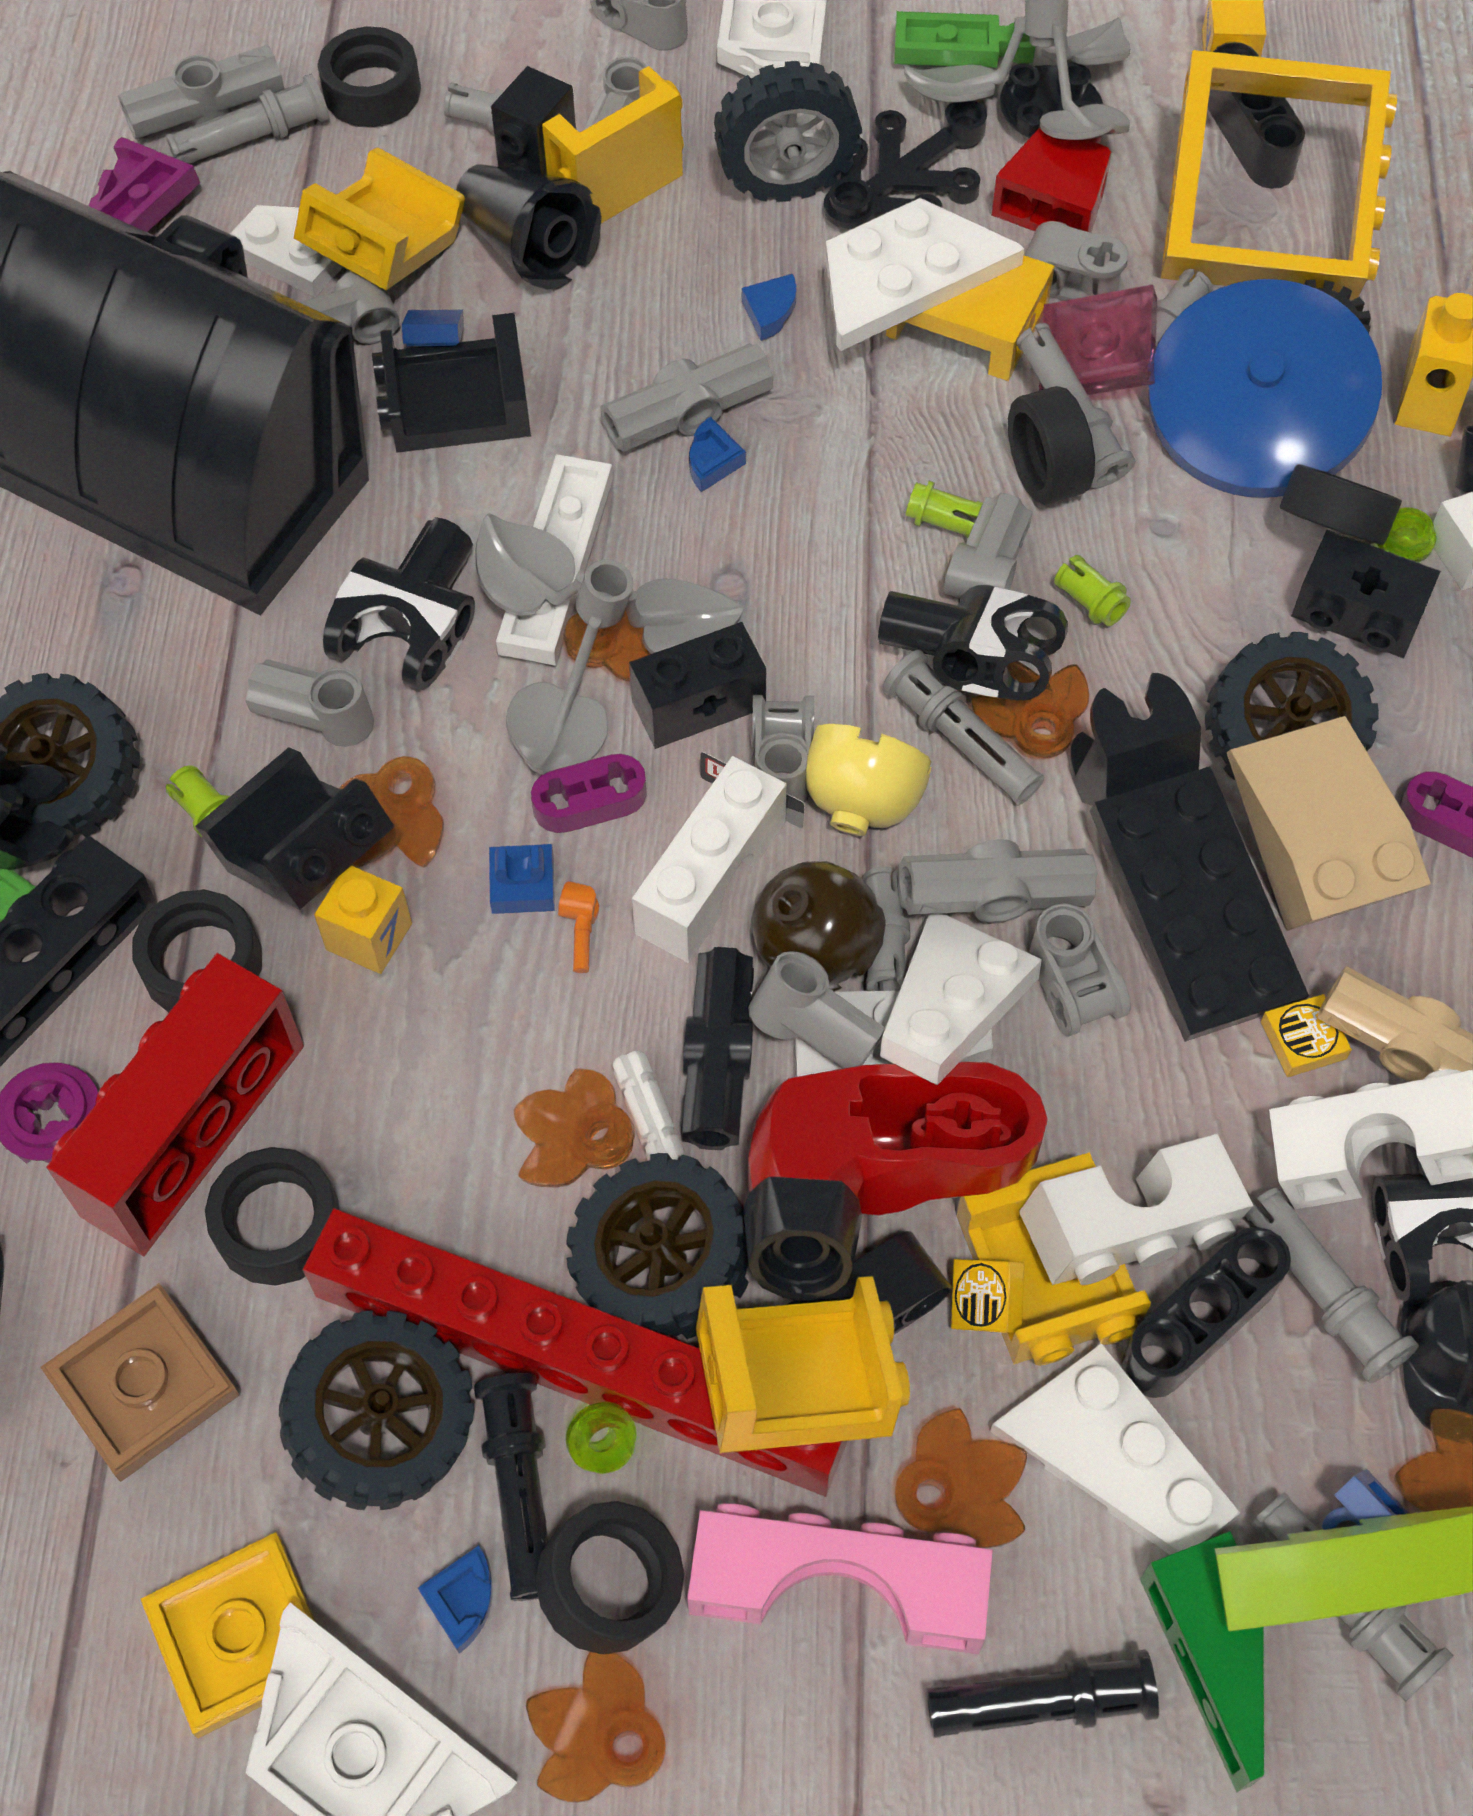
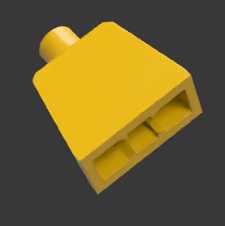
[1394,293,1473,437]

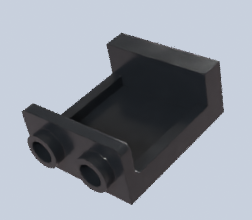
[372,313,531,453]
[195,747,395,910]

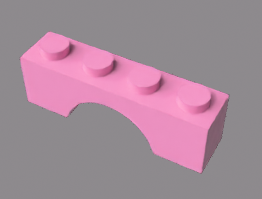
[687,1504,993,1655]

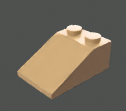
[1226,716,1431,931]

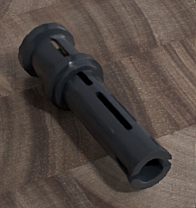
[473,1373,548,1601]
[926,1649,1159,1738]

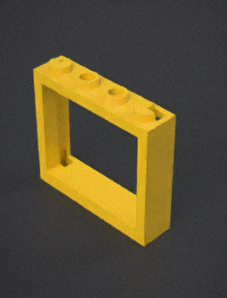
[1160,50,1397,300]

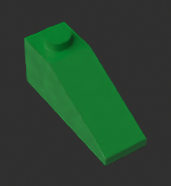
[1140,1531,1264,1793]

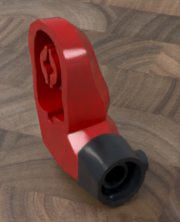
[743,1062,1048,1300]

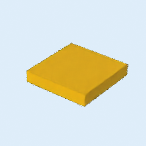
[140,1532,316,1739]

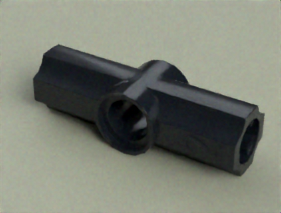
[681,947,754,1150]

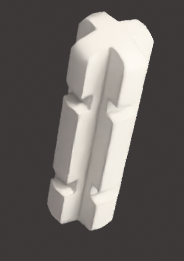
[613,1051,686,1161]

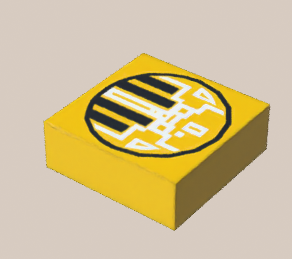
[1261,994,1352,1078]
[951,1259,1024,1333]

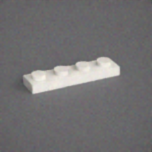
[496,454,613,665]

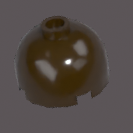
[752,861,886,991]

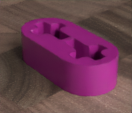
[531,754,647,833]
[1400,771,1473,858]

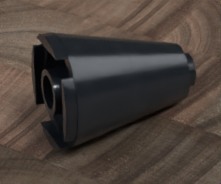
[456,164,602,290]

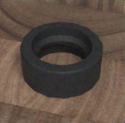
[317,26,421,127]
[1008,386,1095,505]
[1280,464,1402,545]
[132,889,262,1013]
[204,1147,340,1286]
[535,1501,685,1655]

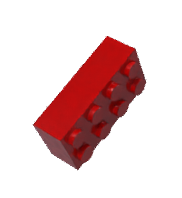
[46,953,304,1257]

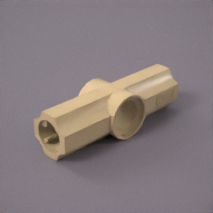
[1317,966,1473,1082]

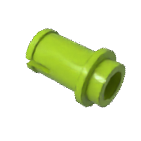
[905,480,983,538]
[1054,555,1131,626]
[166,765,230,837]

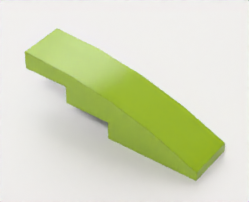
[1215,1506,1473,1631]

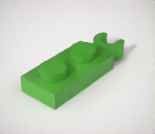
[894,11,1036,68]

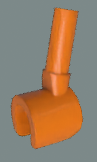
[558,881,599,973]

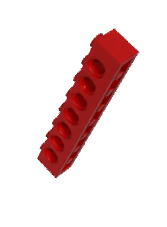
[303,1208,848,1497]

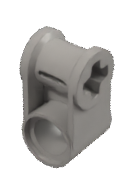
[590,0,688,50]
[1024,221,1129,311]
[752,695,814,804]
[1029,903,1131,1037]

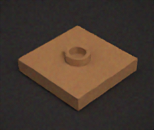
[40,1283,240,1482]

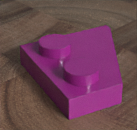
[88,137,200,232]

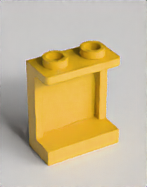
[542,66,684,223]
[293,147,465,291]
[886,255,1055,381]
[956,1152,1151,1366]
[696,1276,910,1453]

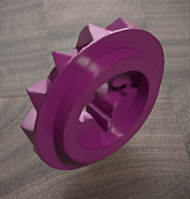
[0,1062,98,1164]

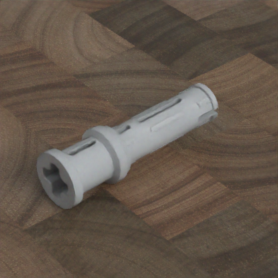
[166,73,329,164]
[1016,323,1136,489]
[883,650,1045,805]
[1245,1187,1419,1384]
[1251,1493,1454,1702]

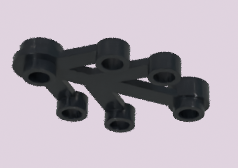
[823,100,987,229]

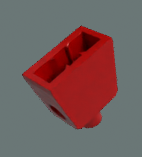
[991,128,1112,233]

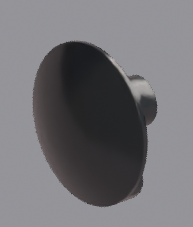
[1000,62,1103,138]

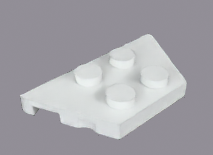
[717,0,828,78]
[825,198,1024,351]
[245,1603,517,1816]

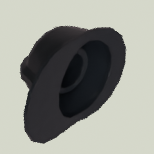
[1400,1280,1473,1444]

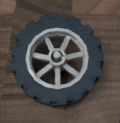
[714,61,862,202]

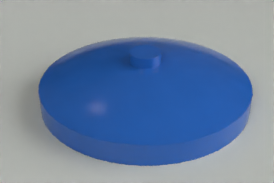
[1148,279,1382,498]

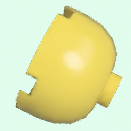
[805,723,932,836]

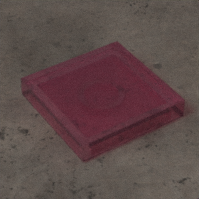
[1039,284,1157,395]

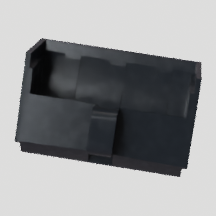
[0,171,369,616]

